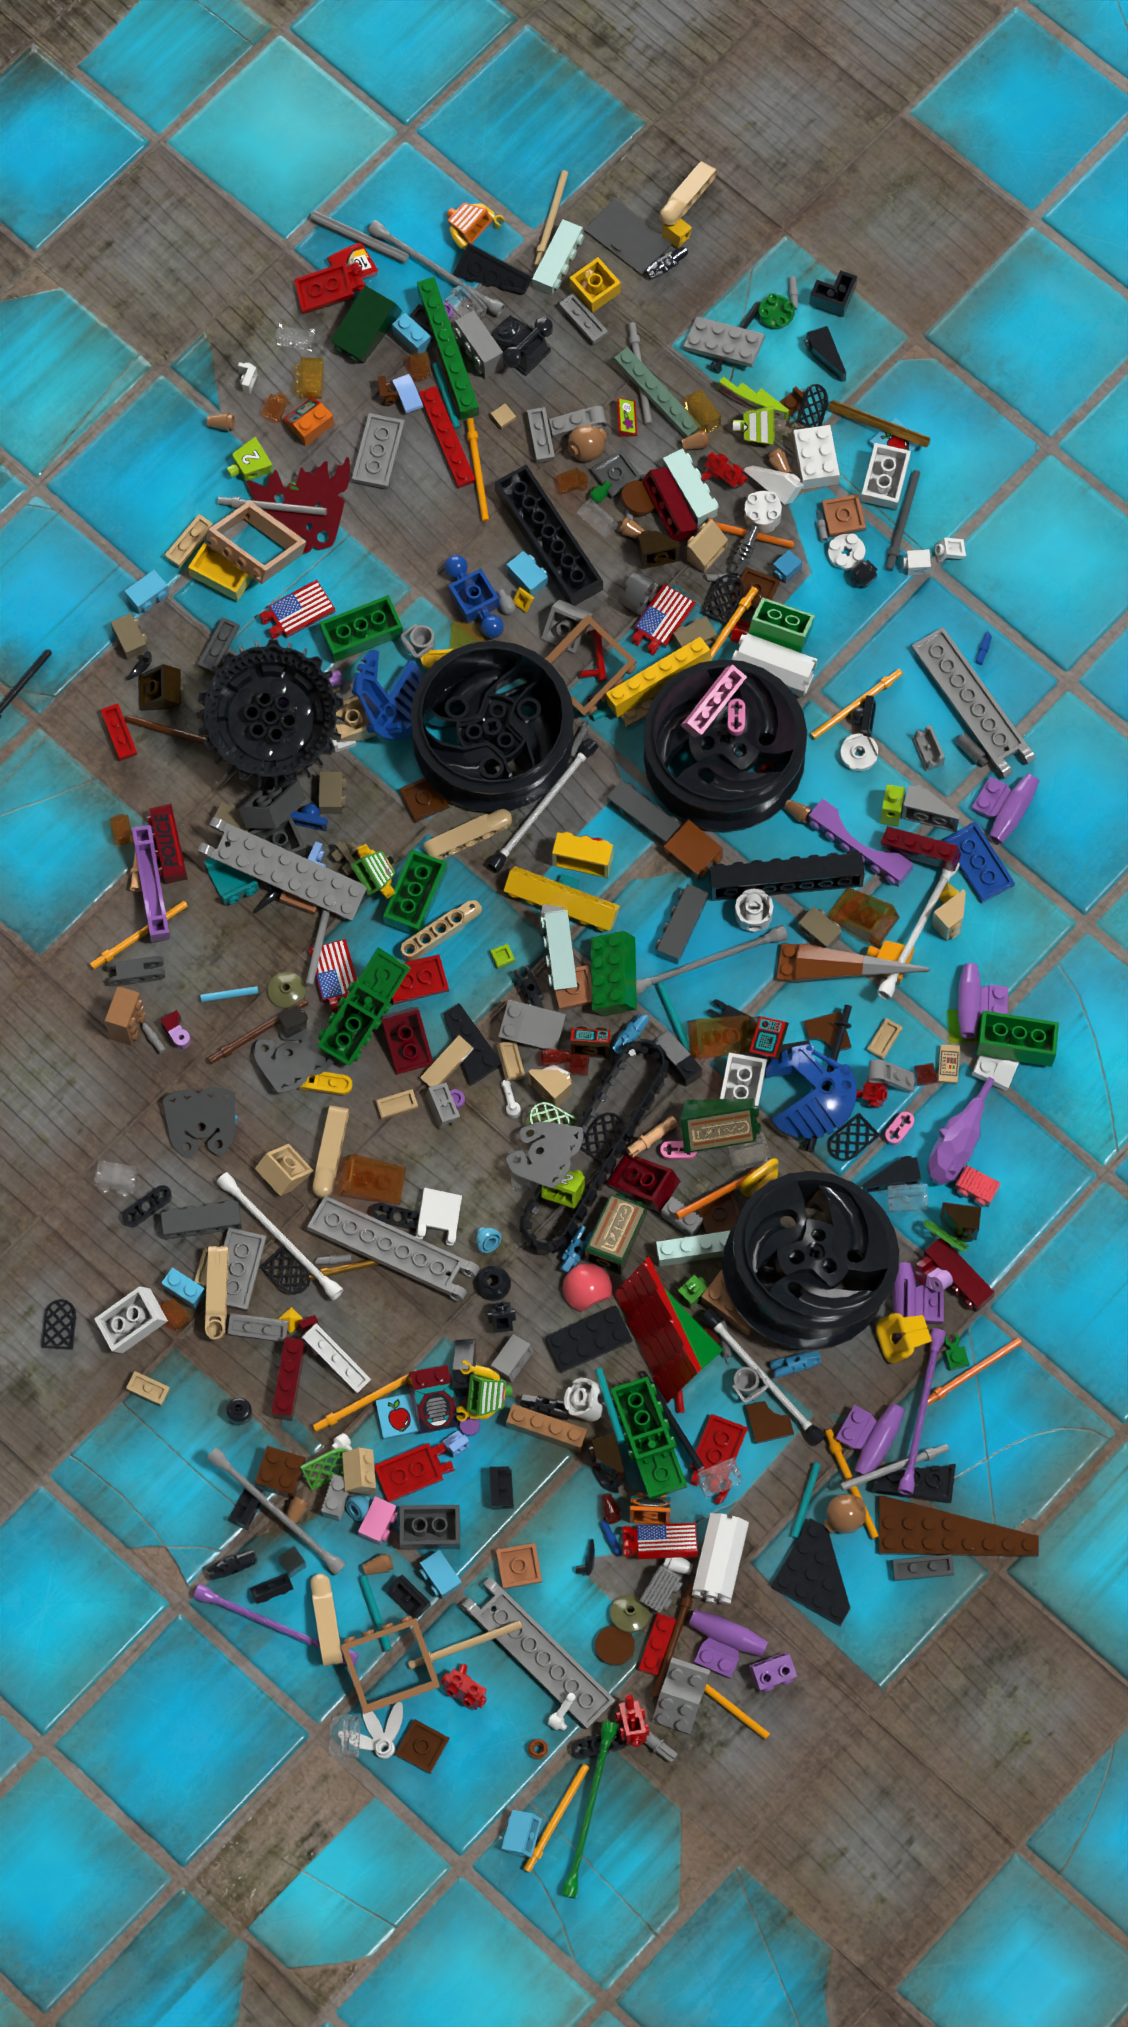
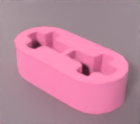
[728,699,745,736]
[885,1112,914,1146]
[660,1141,697,1160]

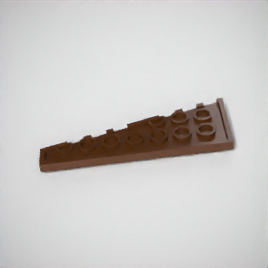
[879,1496,1039,1557]

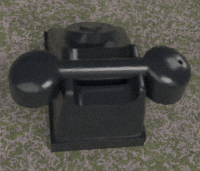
[491,315,553,376]

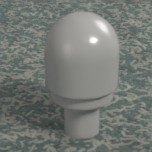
[497,589,515,615]

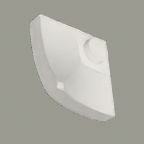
[972,1055,1019,1091]

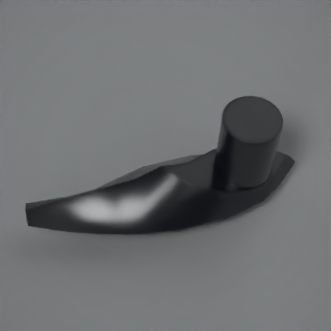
[126,651,152,680]
[254,884,282,913]
[592,1466,622,1493]
[576,1539,595,1576]

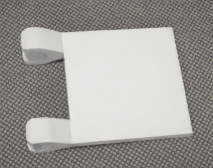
[415,1188,462,1246]

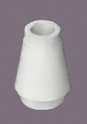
[663,1557,693,1575]

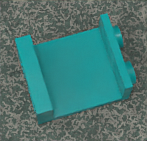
[204,858,259,906]

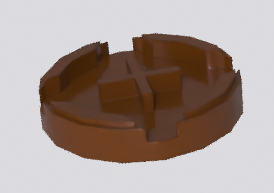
[620,480,655,516]
[595,1626,635,1666]

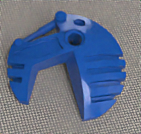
[351,650,423,740]
[766,1045,857,1140]

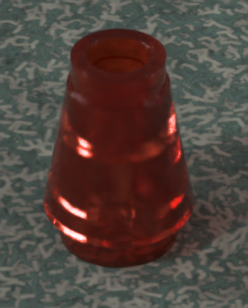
[541,1048,570,1067]
[600,1493,622,1524]

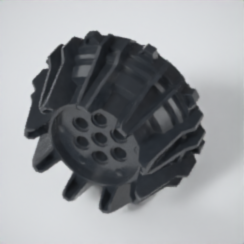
[196,639,345,788]

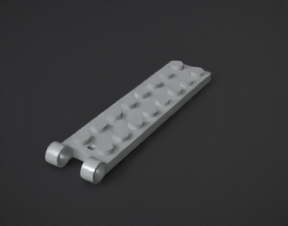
[912,627,1036,779]
[197,817,367,921]
[307,1196,480,1302]
[462,1577,615,1729]

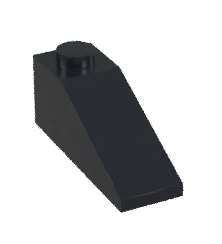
[804,326,846,382]
[653,1031,702,1087]
[862,1156,921,1193]
[453,1339,476,1396]

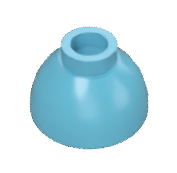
[476,1227,502,1253]
[346,1495,372,1522]

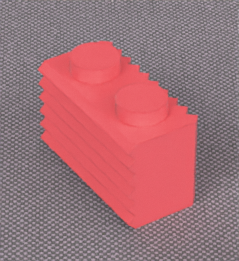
[955,1165,1001,1207]

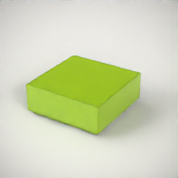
[490,943,515,969]

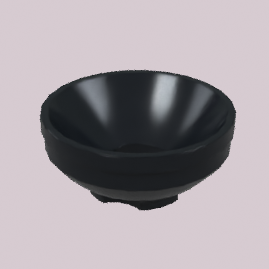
[475,1266,511,1301]

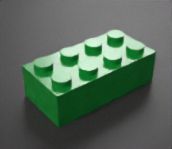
[319,595,403,663]
[383,849,448,935]
[591,931,637,1016]
[976,1010,1059,1067]

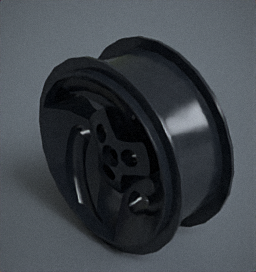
[410,640,574,813]
[643,659,807,832]
[722,1171,900,1350]

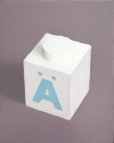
[903,550,931,575]

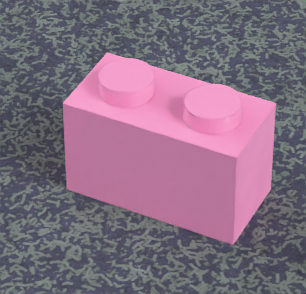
[358,1496,399,1546]

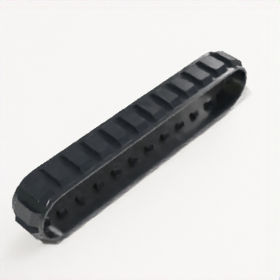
[519,1039,669,1255]

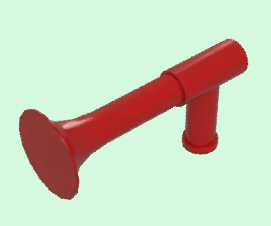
[581,629,607,682]

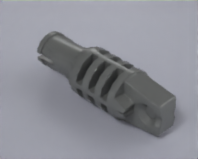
[729,524,760,576]

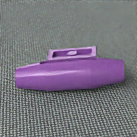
[972,774,1039,844]
[957,963,1008,1039]
[892,1262,944,1341]
[835,1403,905,1476]
[689,1610,768,1678]

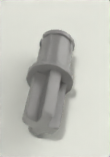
[644,1732,678,1763]

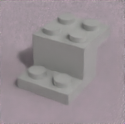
[652,1657,710,1734]

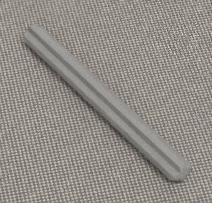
[310,211,409,263]

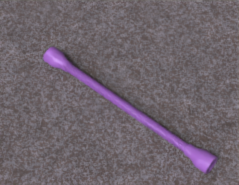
[898,1328,946,1495]
[193,1584,359,1666]

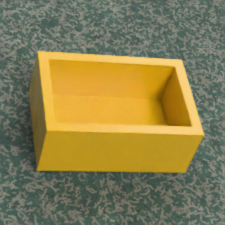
[188,542,253,602]
[552,832,613,878]

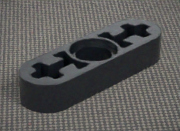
[122,1185,172,1228]
[371,1203,420,1231]
[572,1730,628,1760]

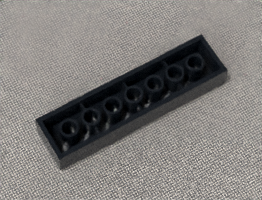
[495,464,603,606]
[709,851,865,901]

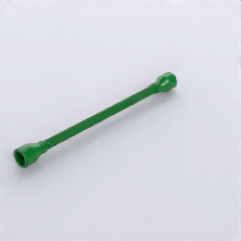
[561,1721,618,1899]

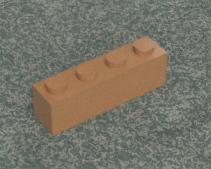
[506,1404,587,1453]

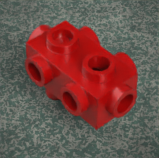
[701,451,748,487]
[856,1075,888,1108]
[441,1664,487,1710]
[615,1695,650,1747]

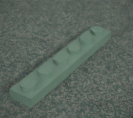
[613,347,701,438]

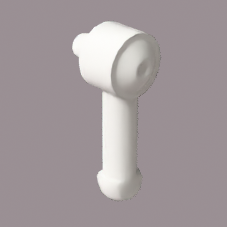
[501,1080,521,1119]
[331,1433,352,1450]
[547,1693,576,1731]

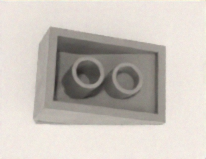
[901,785,960,832]
[499,999,566,1051]

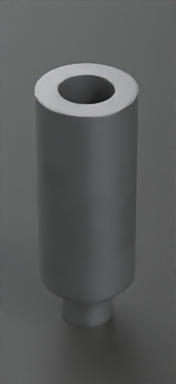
[956,733,989,767]

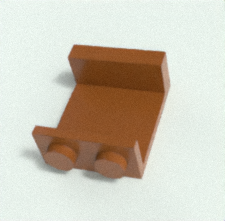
[664,820,723,881]

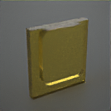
[450,622,485,649]

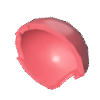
[562,1263,612,1312]

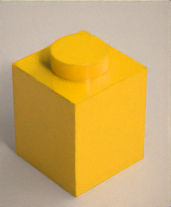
[661,219,692,248]

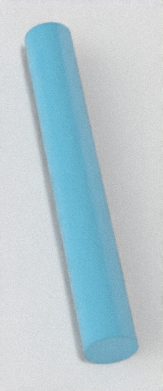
[201,986,259,1002]

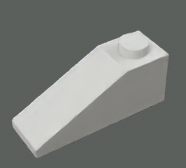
[743,466,804,505]

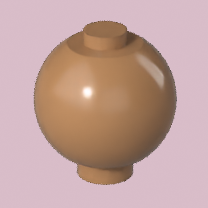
[568,425,607,462]
[824,1494,866,1534]

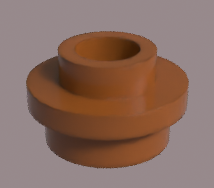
[528,1739,548,1759]

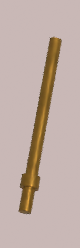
[305,1259,380,1281]

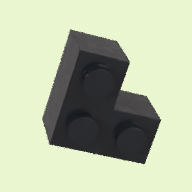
[809,270,857,317]

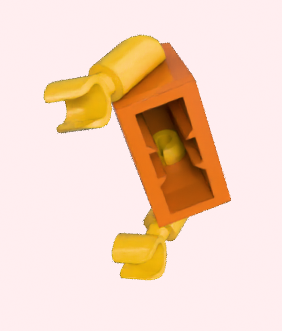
[447,203,504,251]

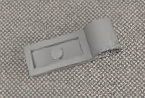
[549,406,607,438]
[868,1060,915,1093]

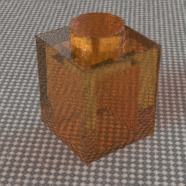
[110,814,134,846]
[160,1298,191,1332]

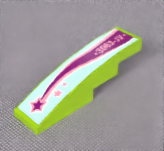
[718,376,789,420]

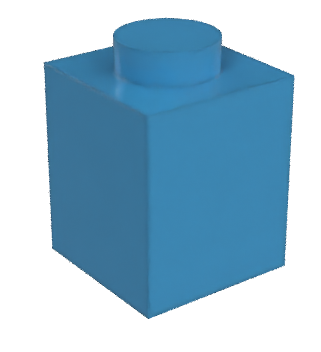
[773,550,802,583]

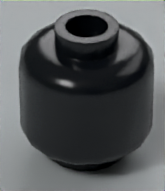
[850,560,878,587]
[226,1397,253,1425]

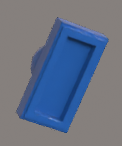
[290,803,328,831]

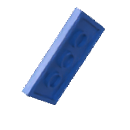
[943,822,1015,903]

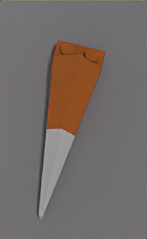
[777,943,930,983]

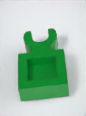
[944,1334,970,1371]

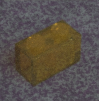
[296,357,324,399]
[685,388,721,434]

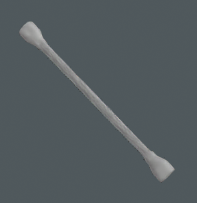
[368,220,505,317]
[636,925,788,995]
[206,1447,346,1576]

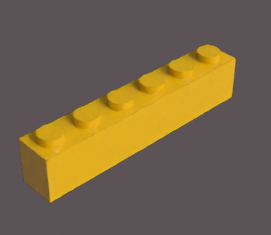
[605,637,712,718]
[504,866,620,931]

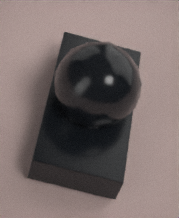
[851,695,877,738]

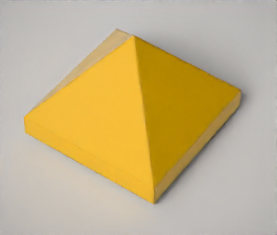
[513,587,535,613]
[938,882,959,904]
[277,1307,304,1334]

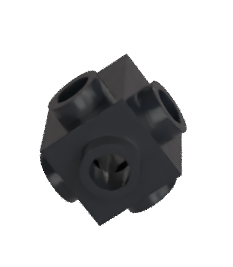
[488,1302,516,1333]

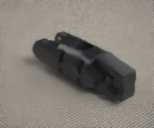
[645,247,688,280]
[513,965,544,1008]
[520,1394,569,1420]
[207,1550,258,1580]

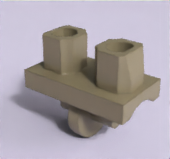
[331,840,362,876]

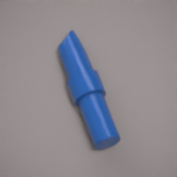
[975,631,992,665]
[600,1520,622,1556]

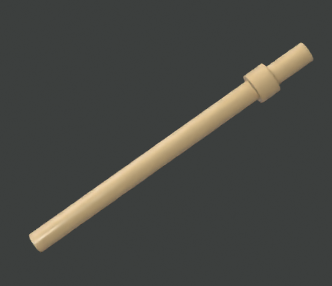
[534,170,568,268]
[408,1620,523,1669]

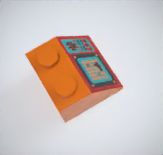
[282,398,334,446]

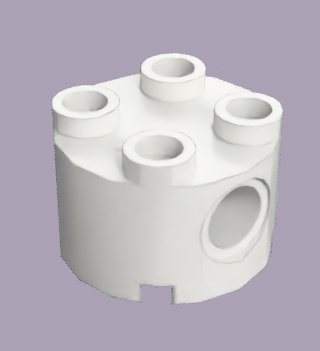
[744,491,782,534]
[735,889,773,932]
[564,1378,608,1422]

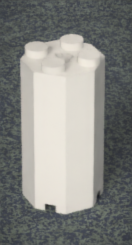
[732,633,818,697]
[691,1513,749,1605]

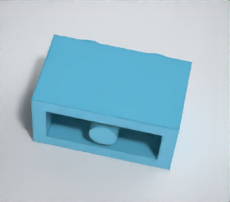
[392,313,431,357]
[507,551,548,596]
[125,570,169,614]
[161,1267,206,1310]
[419,1550,462,1599]
[502,1810,542,1858]

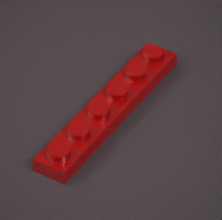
[419,386,475,489]

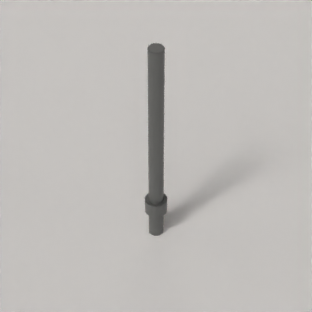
[886,470,920,571]

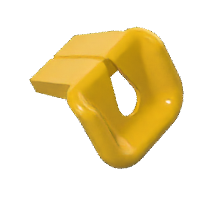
[740,1158,779,1197]
[876,1313,932,1364]

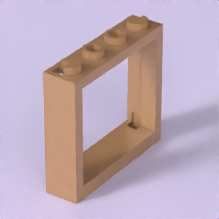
[205,500,306,584]
[545,614,637,717]
[340,1616,440,1714]

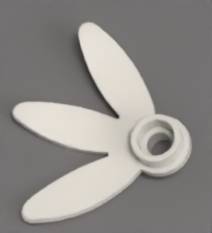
[339,1702,403,1759]

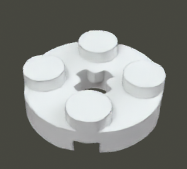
[828,534,865,571]
[840,734,878,772]

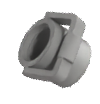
[401,624,435,659]
[732,1367,769,1403]

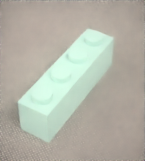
[532,219,584,295]
[663,448,719,525]
[541,910,577,990]
[656,1231,730,1267]

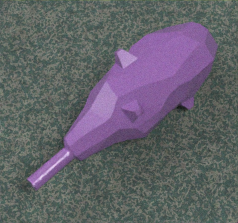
[927,1077,995,1186]

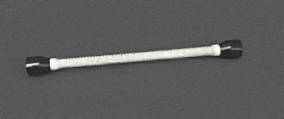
[487,738,599,873]
[700,1308,827,1446]

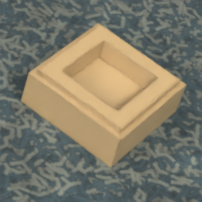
[490,403,516,429]

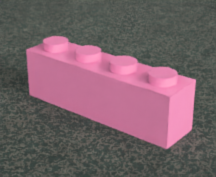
[681,665,747,738]

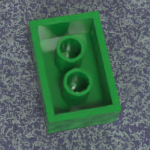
[748,597,815,653]

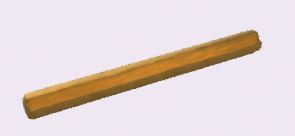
[829,400,931,447]

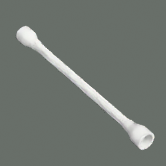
[877,862,960,1000]
[217,1172,343,1300]

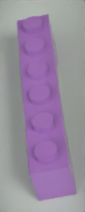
[808,798,913,887]
[132,825,170,942]

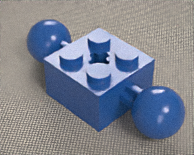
[444,555,504,639]

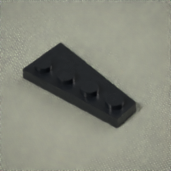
[453,243,533,294]
[443,1003,502,1086]
[872,1464,956,1503]

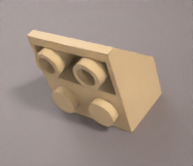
[687,519,728,573]

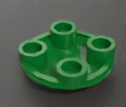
[758,293,795,328]

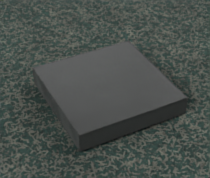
[591,450,642,499]

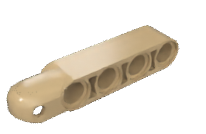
[659,161,718,225]
[423,809,512,860]
[401,900,483,962]
[313,1105,349,1198]
[205,1246,229,1341]
[310,1574,343,1667]

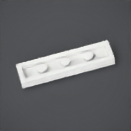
[302,1323,371,1393]

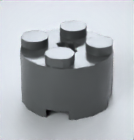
[618,571,659,616]

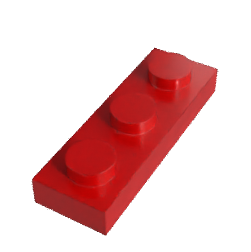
[100,703,138,761]
[639,1613,676,1677]

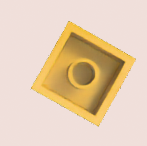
[569,257,621,313]

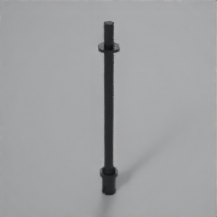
[802,1005,852,1152]

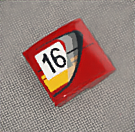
[327,242,378,281]

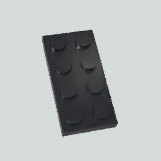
[545,1305,632,1373]

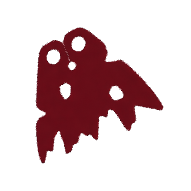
[247,457,350,554]

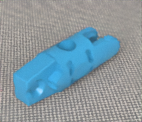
[610,1014,650,1055]
[559,1224,593,1273]
[770,1351,821,1378]

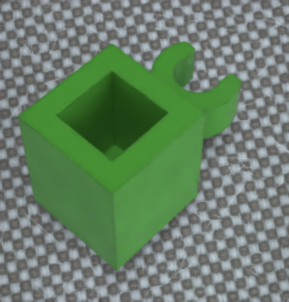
[677,1275,708,1309]

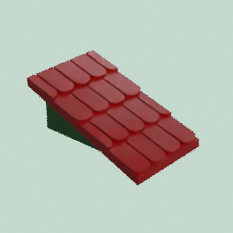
[615,1257,723,1404]

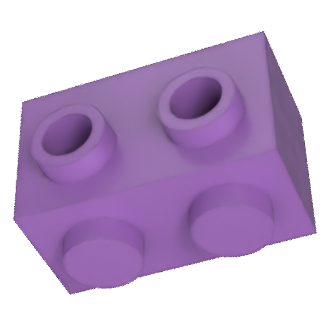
[748,1652,797,1692]

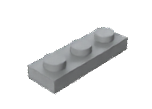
[559,293,608,345]
[527,407,555,463]
[228,1313,289,1342]

